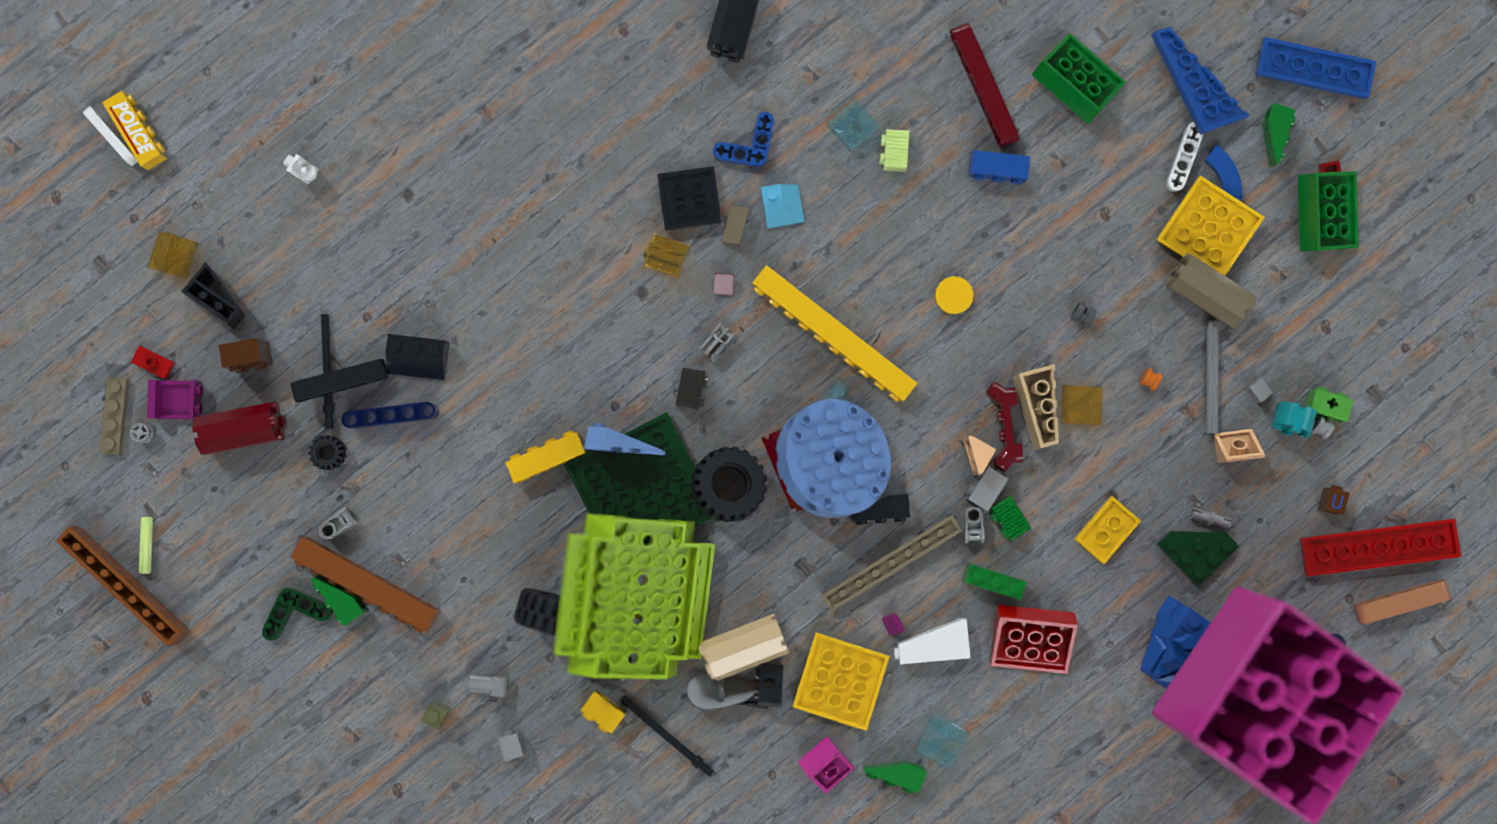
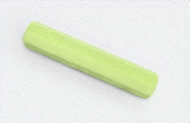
[139,517,153,574]

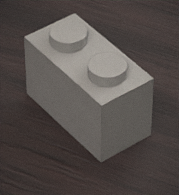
[966,467,1008,512]

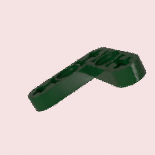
[262,587,333,641]

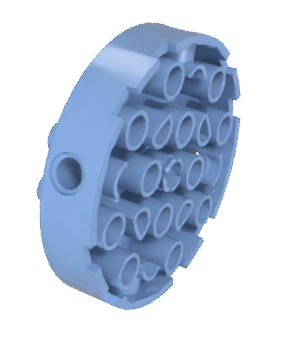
[776,399,891,518]

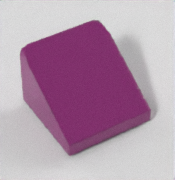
[882,612,904,635]

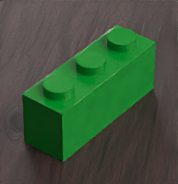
[962,563,1026,600]

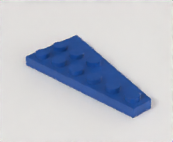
[1151,27,1250,135]

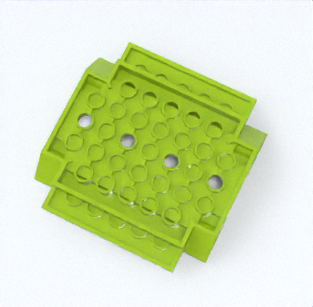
[553,513,715,679]

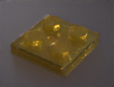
[1061,385,1103,426]

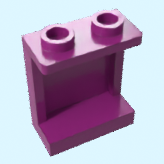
[147,380,203,419]

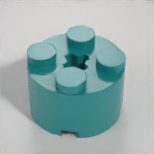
[1271,401,1317,439]

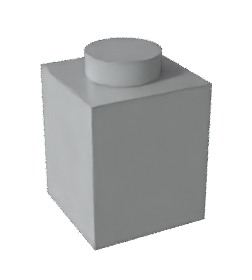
[498,729,526,762]

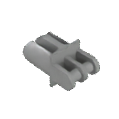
[698,322,736,361]

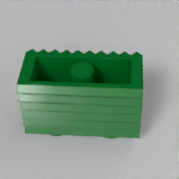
[989,496,1032,541]

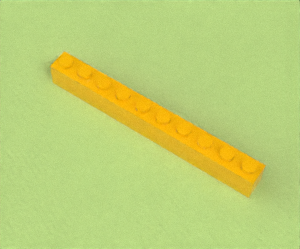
[752,265,918,402]

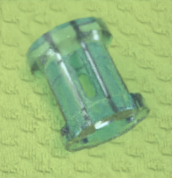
[825,380,850,399]

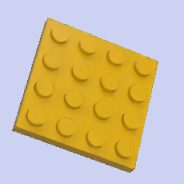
[1156,175,1265,276]
[792,632,890,731]

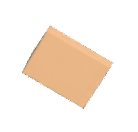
[1214,429,1265,463]
[963,436,996,475]

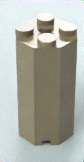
[1165,253,1257,329]

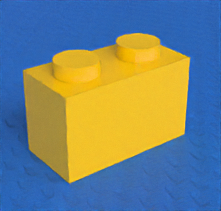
[580,689,627,734]

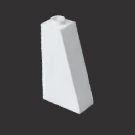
[894,618,970,664]

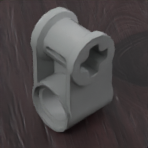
[963,506,985,543]
[319,507,358,539]

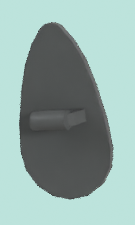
[687,673,756,710]

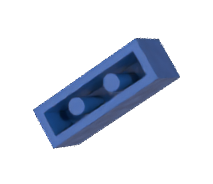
[968,150,1030,185]

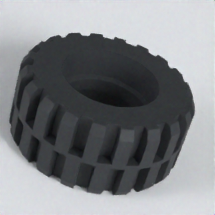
[690,446,767,522]
[514,588,561,636]

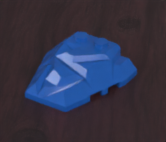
[1140,596,1211,689]

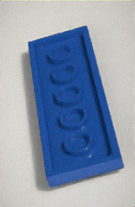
[1255,37,1376,99]

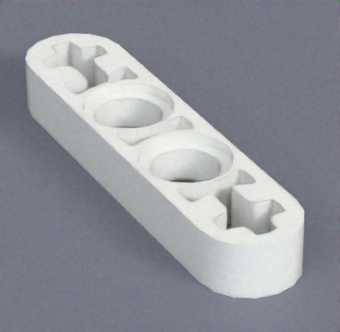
[83,106,137,166]
[1166,122,1204,193]

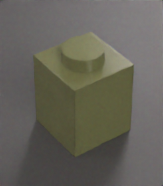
[420,700,451,730]

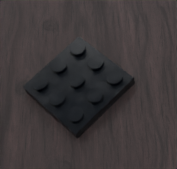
[657,166,722,231]

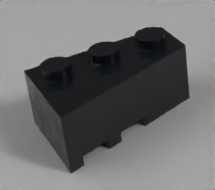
[181,262,245,330]

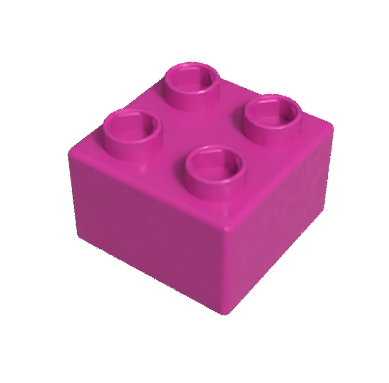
[1152,587,1403,824]

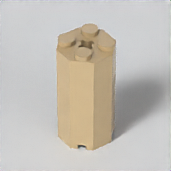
[698,614,789,681]

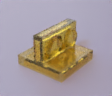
[148,231,198,279]
[643,234,690,278]

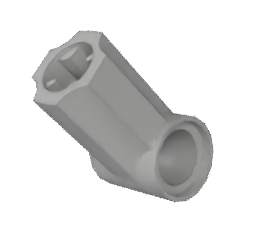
[468,674,509,697]

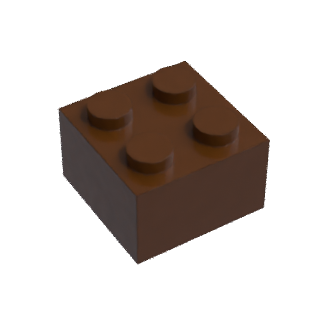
[219,338,273,374]

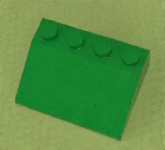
[1031,33,1126,124]
[1298,171,1359,252]

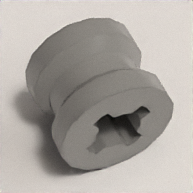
[1312,416,1335,440]
[130,423,155,443]

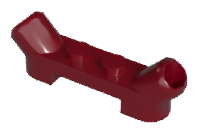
[986,382,1023,471]

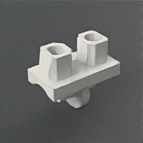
[283,154,319,185]

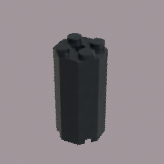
[707,0,760,63]

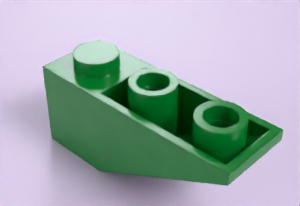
[1262,103,1296,167]
[311,576,368,626]
[862,761,927,794]

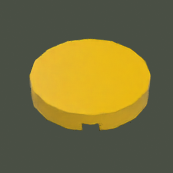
[935,276,973,314]

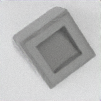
[1246,377,1273,404]

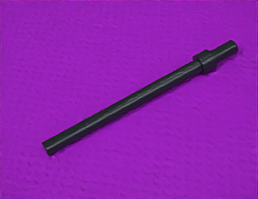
[321,314,335,428]
[621,696,714,777]

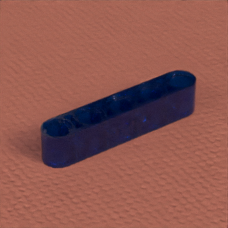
[341,402,439,429]

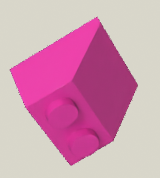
[798,737,855,793]

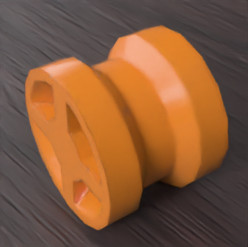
[1139,367,1163,391]

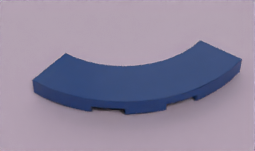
[1204,144,1242,201]

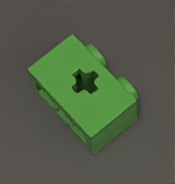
[1305,387,1354,423]

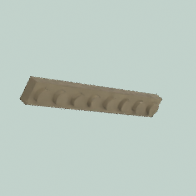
[821,514,962,612]

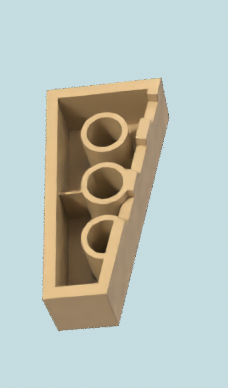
[1012,364,1059,450]

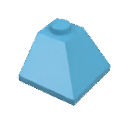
[761,184,805,229]

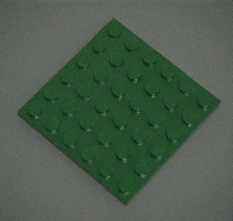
[565,412,713,545]

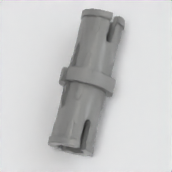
[1190,507,1232,530]

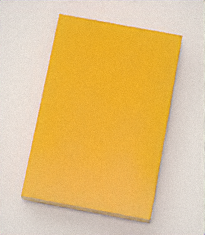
[1074,496,1141,565]

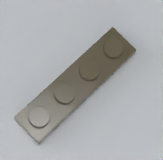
[100,377,130,455]

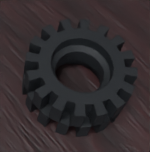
[308,435,347,470]

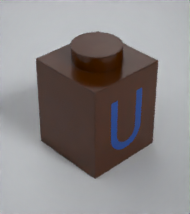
[1318,485,1350,515]

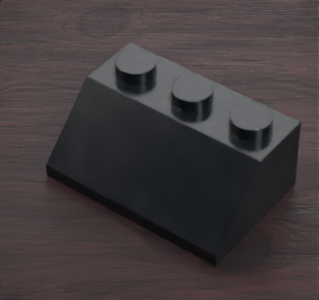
[385,334,450,380]

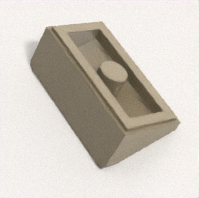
[721,205,749,247]

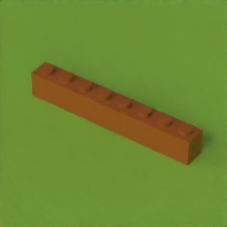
[56,526,190,647]
[290,536,440,633]

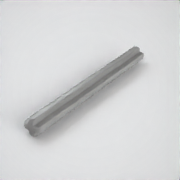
[1206,320,1219,434]

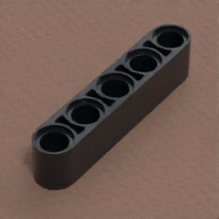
[290,359,389,403]

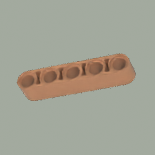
[1354,579,1451,624]

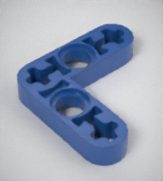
[713,112,774,167]

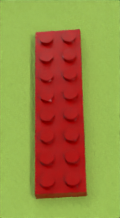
[1300,519,1461,577]

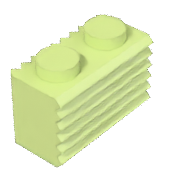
[880,129,909,172]

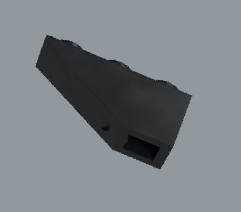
[851,494,910,525]

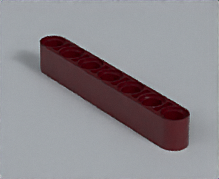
[949,22,1019,148]

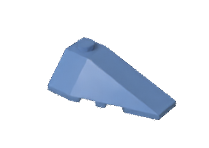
[584,423,666,456]

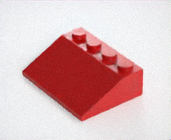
[990,604,1078,674]

